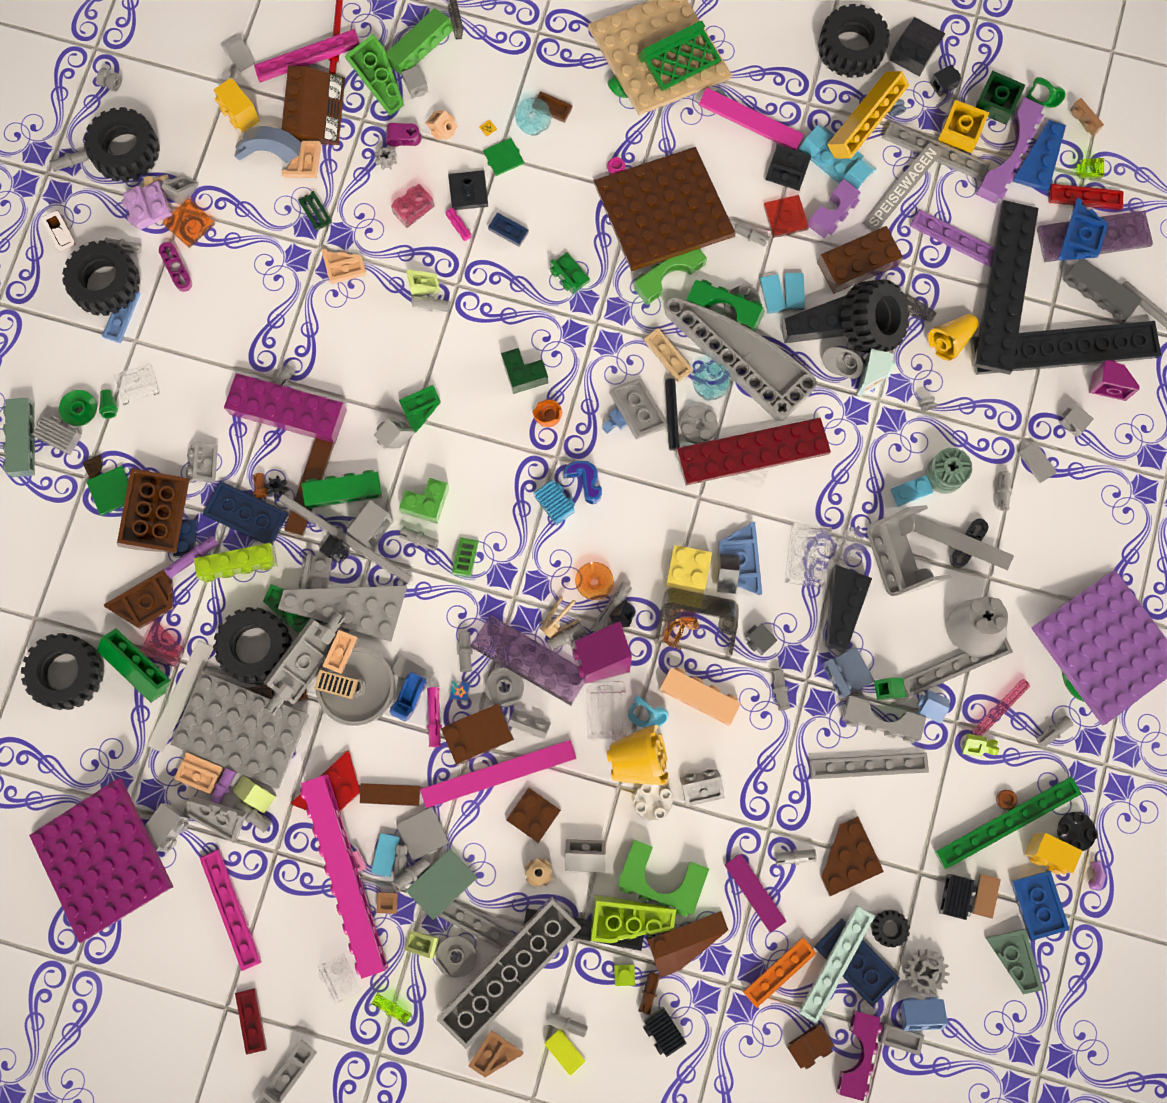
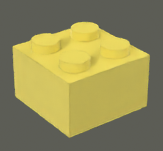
[666,545,712,594]

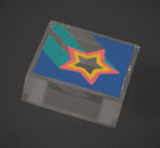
[449,680,471,702]

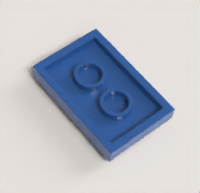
[1011,871,1070,941]

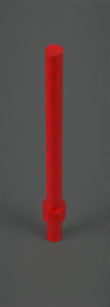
[328,0,343,75]

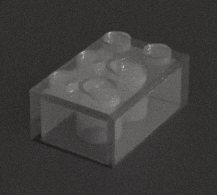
[784,522,832,588]

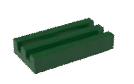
[298,191,332,231]

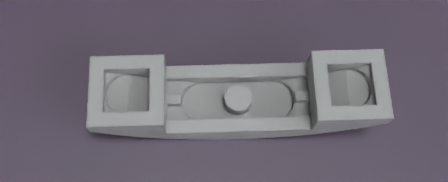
[255,1039,317,1103]

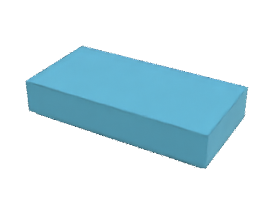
[784,273,805,310]
[760,274,787,314]
[371,833,400,877]

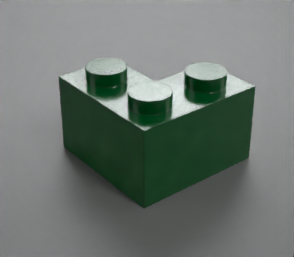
[501,348,549,394]

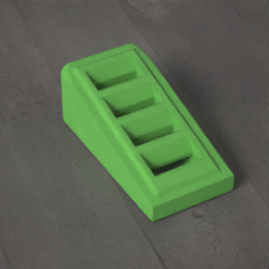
[452,537,479,578]

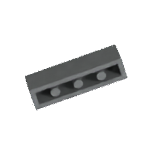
[1063,259,1143,322]

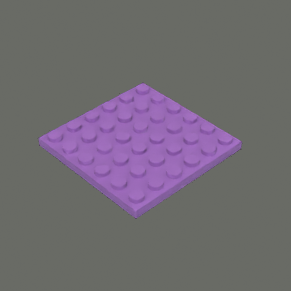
[1031,570,1167,726]

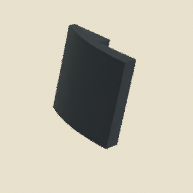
[765,145,812,191]

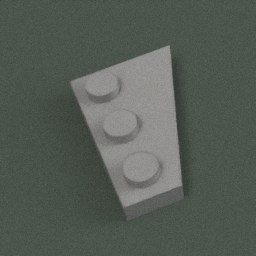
[183,796,247,843]

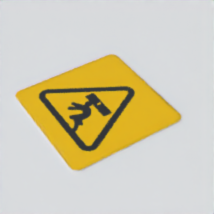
[479,120,497,137]

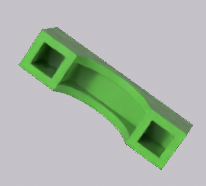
[634,249,707,305]

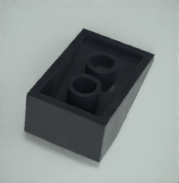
[889,17,946,77]

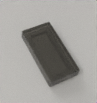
[448,0,464,40]

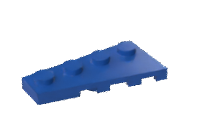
[1012,120,1066,192]

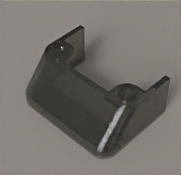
[654,588,739,659]

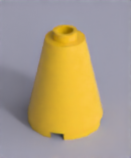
[927,314,979,361]

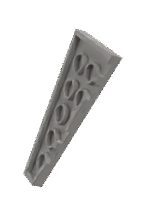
[278,586,407,642]

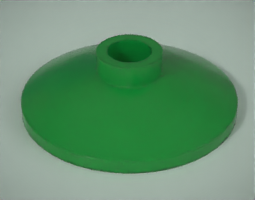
[59,390,97,427]

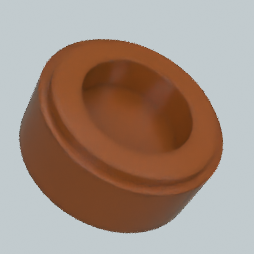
[996,790,1017,810]

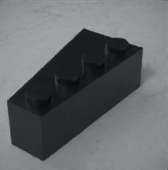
[782,295,846,344]
[825,565,872,653]

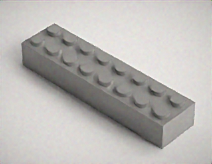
[437,896,581,1049]

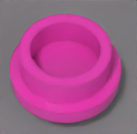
[607,157,626,174]

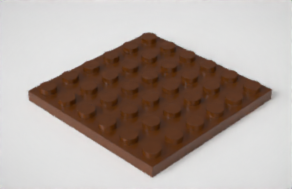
[594,147,736,271]

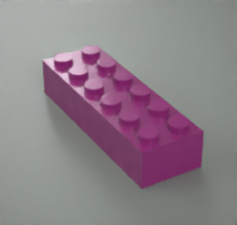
[224,373,347,444]

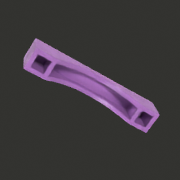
[976,97,1044,204]

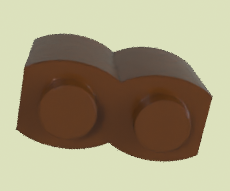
[785,1023,835,1069]

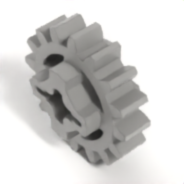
[904,949,950,995]

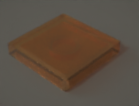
[162,198,215,249]

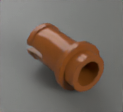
[252,473,269,499]

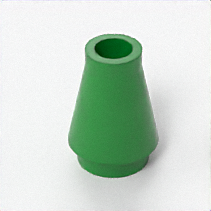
[99,389,118,419]

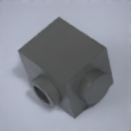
[746,623,778,656]

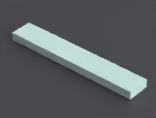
[798,905,875,1024]

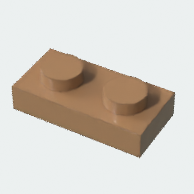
[1070,98,1104,136]

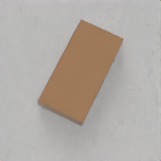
[972,874,1001,919]

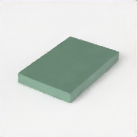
[406,848,478,920]

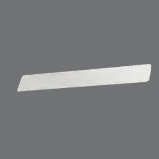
[147,641,213,752]

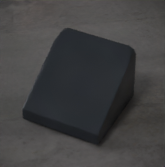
[609,600,635,627]

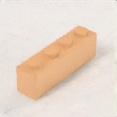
[659,667,741,726]

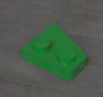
[399,385,441,434]

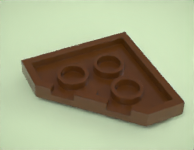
[821,816,884,896]

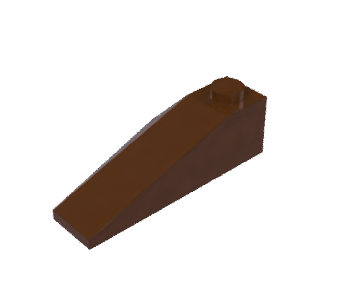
[647,911,729,978]

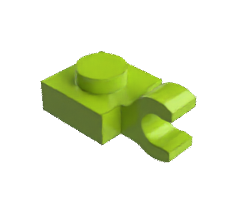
[962,734,999,757]

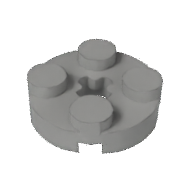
[680,406,718,444]
[485,667,524,707]
[436,936,477,978]

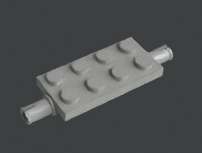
[263,612,345,716]

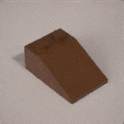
[440,704,514,765]

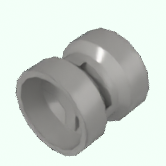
[96,67,122,92]

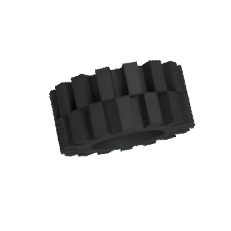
[871,910,910,948]

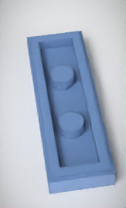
[102,292,141,344]

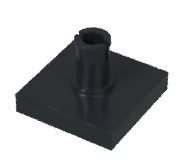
[448,170,489,210]

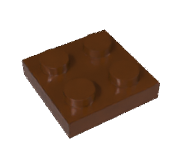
[506,788,561,843]

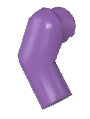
[1088,860,1106,890]

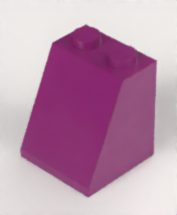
[572,622,632,684]

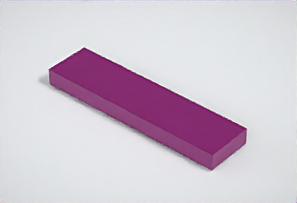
[724,854,787,933]

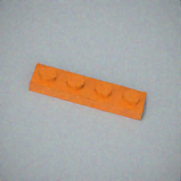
[742,937,817,1008]

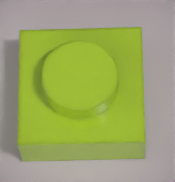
[614,964,635,986]

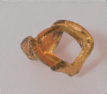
[663,617,699,650]

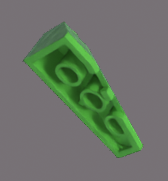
[345,34,404,116]

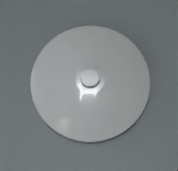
[316,647,395,726]

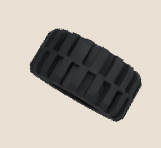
[818,4,890,78]
[84,107,160,182]
[62,240,140,316]
[841,279,910,353]
[213,607,292,684]
[21,633,104,710]

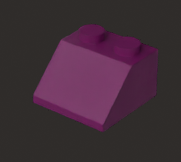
[1089,360,1140,401]

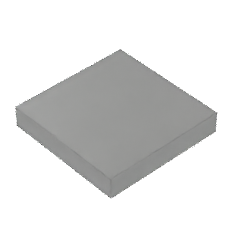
[396,807,449,861]

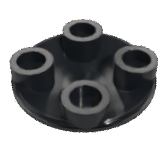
[1057,812,1098,851]

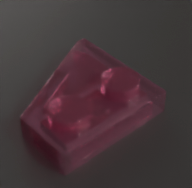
[140,620,185,668]

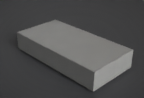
[1018,442,1057,484]
[391,655,434,692]
[879,1023,925,1056]

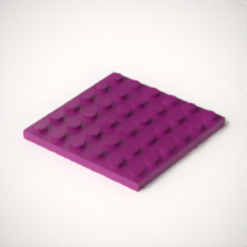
[29,778,174,943]

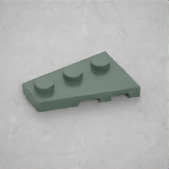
[986,929,1043,995]

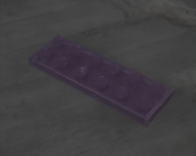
[1037,210,1153,262]
[470,615,585,706]

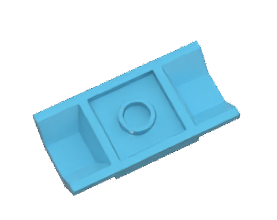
[798,124,877,189]

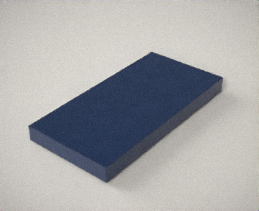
[203,481,289,545]
[813,918,900,1007]

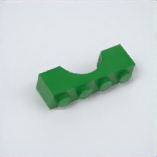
[686,279,765,332]

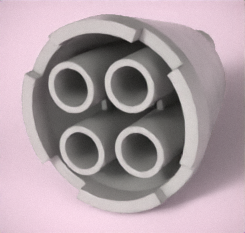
[947,597,1008,657]

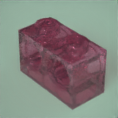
[391,184,435,229]

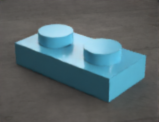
[890,475,934,507]

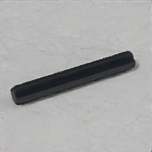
[665,378,679,451]

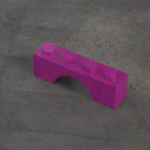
[836,1010,882,1101]

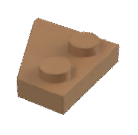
[468,1029,524,1078]

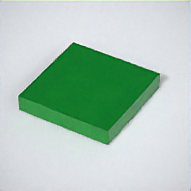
[86,466,129,516]

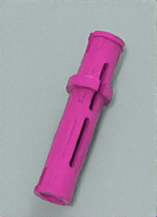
[426,687,442,747]

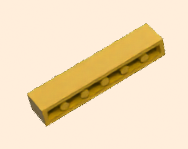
[827,71,909,159]

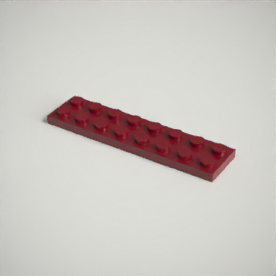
[676,417,831,486]

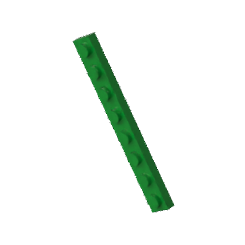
[934,776,1082,869]

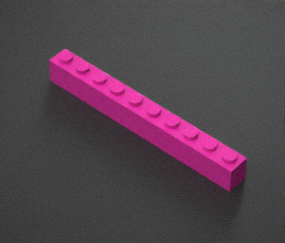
[300,775,389,979]

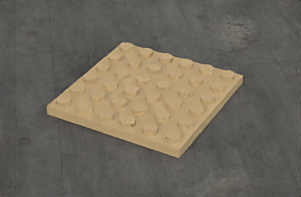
[588,0,732,115]

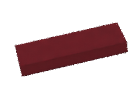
[235,988,267,1055]

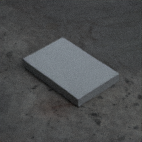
[609,378,668,440]

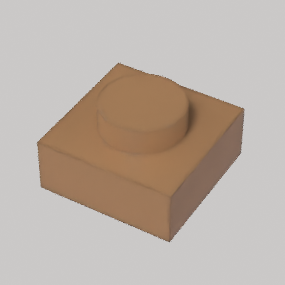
[376,892,398,914]

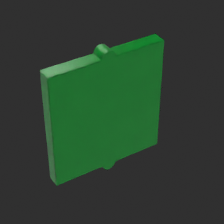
[483,138,524,176]

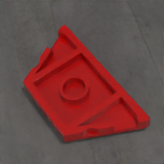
[291,751,360,812]

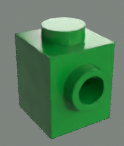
[874,677,906,700]

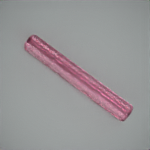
[971,679,1030,736]

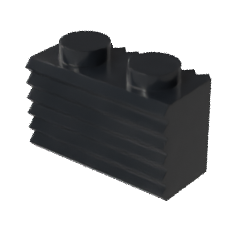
[939,874,976,920]
[643,1007,687,1058]

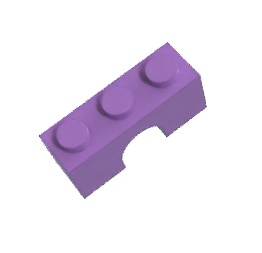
[807,179,861,239]

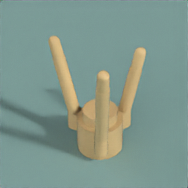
[540,596,579,639]

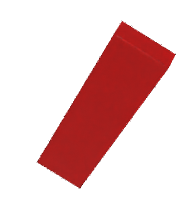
[1049,184,1124,210]

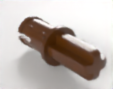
[638,972,660,1015]

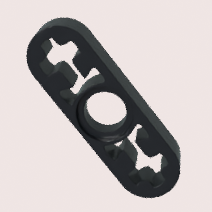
[950,519,989,568]

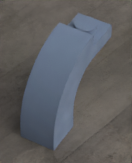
[234,126,301,163]

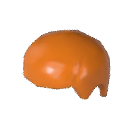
[532,399,563,428]

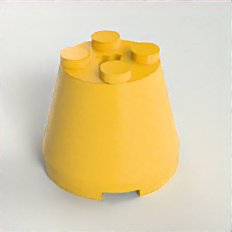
[606,725,669,785]

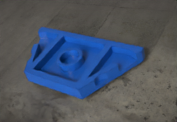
[1057,198,1108,261]

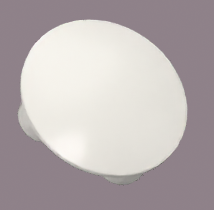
[633,784,673,821]

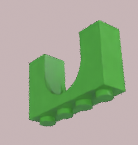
[617,840,709,917]

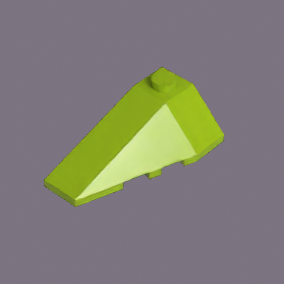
[591,895,676,943]

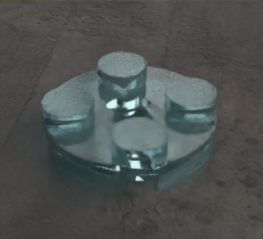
[515,98,552,136]
[693,362,730,401]

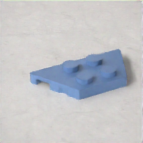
[718,522,762,595]

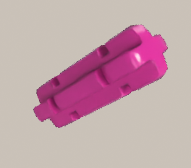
[445,208,472,241]

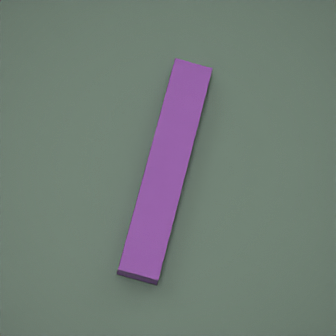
[910,209,994,267]

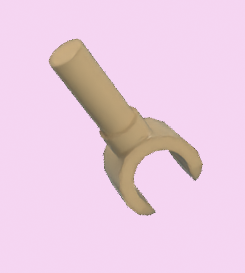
[143,174,169,187]

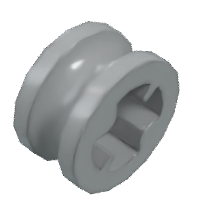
[918,396,938,412]

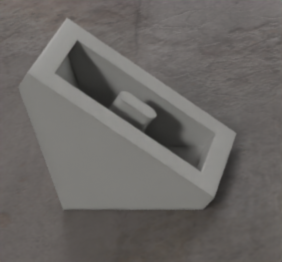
[221,35,255,73]
[162,175,199,207]

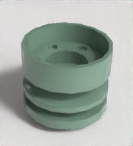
[925,448,972,494]

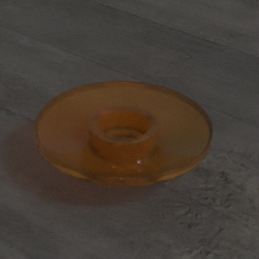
[575,562,614,600]

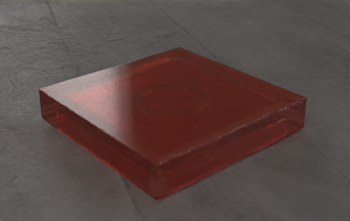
[763,195,809,238]

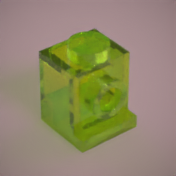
[1075,158,1104,179]

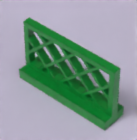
[638,20,722,92]

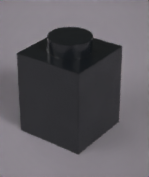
[930,65,961,97]

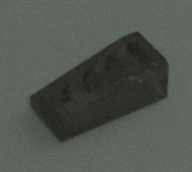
[905,293,937,322]

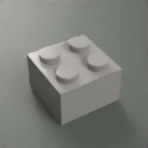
[347,500,393,550]
[145,803,190,852]

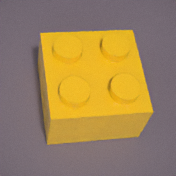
[214,78,260,134]
[938,100,989,154]
[1024,833,1082,875]

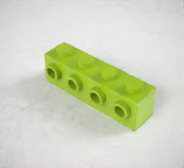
[194,543,278,582]

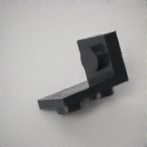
[319,535,350,564]

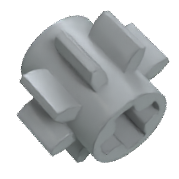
[375,146,397,170]

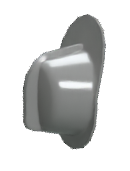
[822,347,866,379]

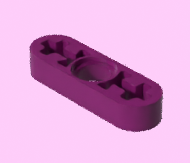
[158,242,193,292]

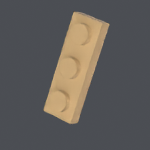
[643,328,693,383]

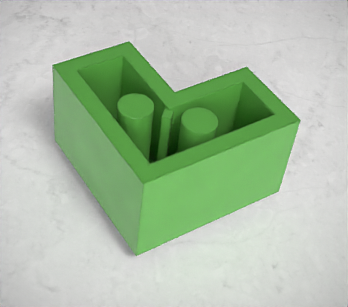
[399,478,449,524]

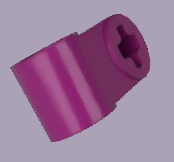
[386,123,422,147]

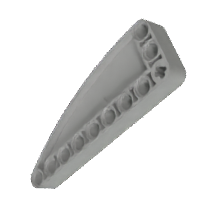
[665,298,817,421]

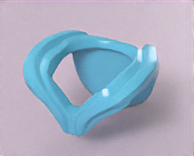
[628,695,669,728]

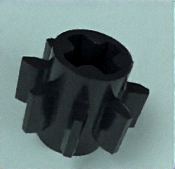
[264,475,290,501]

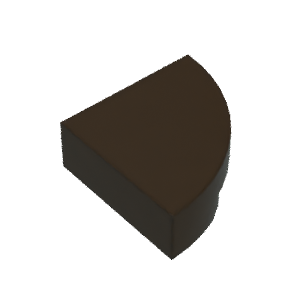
[82,454,103,479]

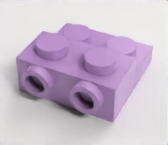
[121,181,172,230]

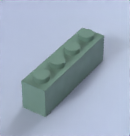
[3,398,35,477]

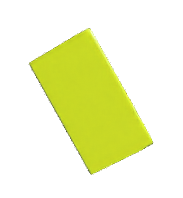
[544,1029,586,1076]

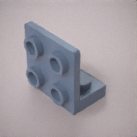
[822,648,874,699]

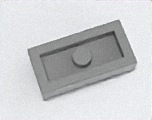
[508,710,551,739]

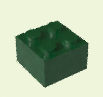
[975,70,1026,125]

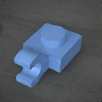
[602,408,627,434]

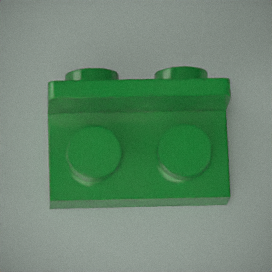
[549,252,590,294]

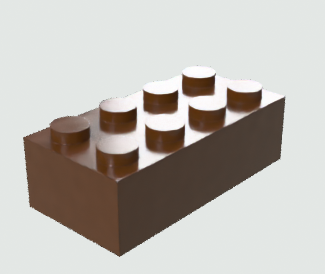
[817,226,903,294]

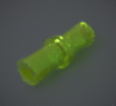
[371,992,412,1025]

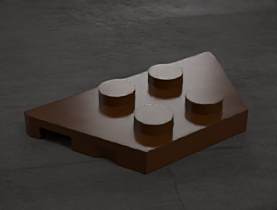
[104,570,174,629]

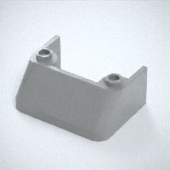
[867,505,952,596]

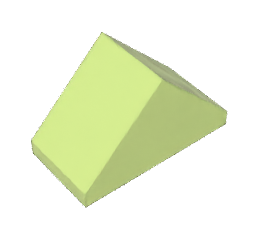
[406,269,440,297]
[232,775,276,813]
[404,930,440,959]

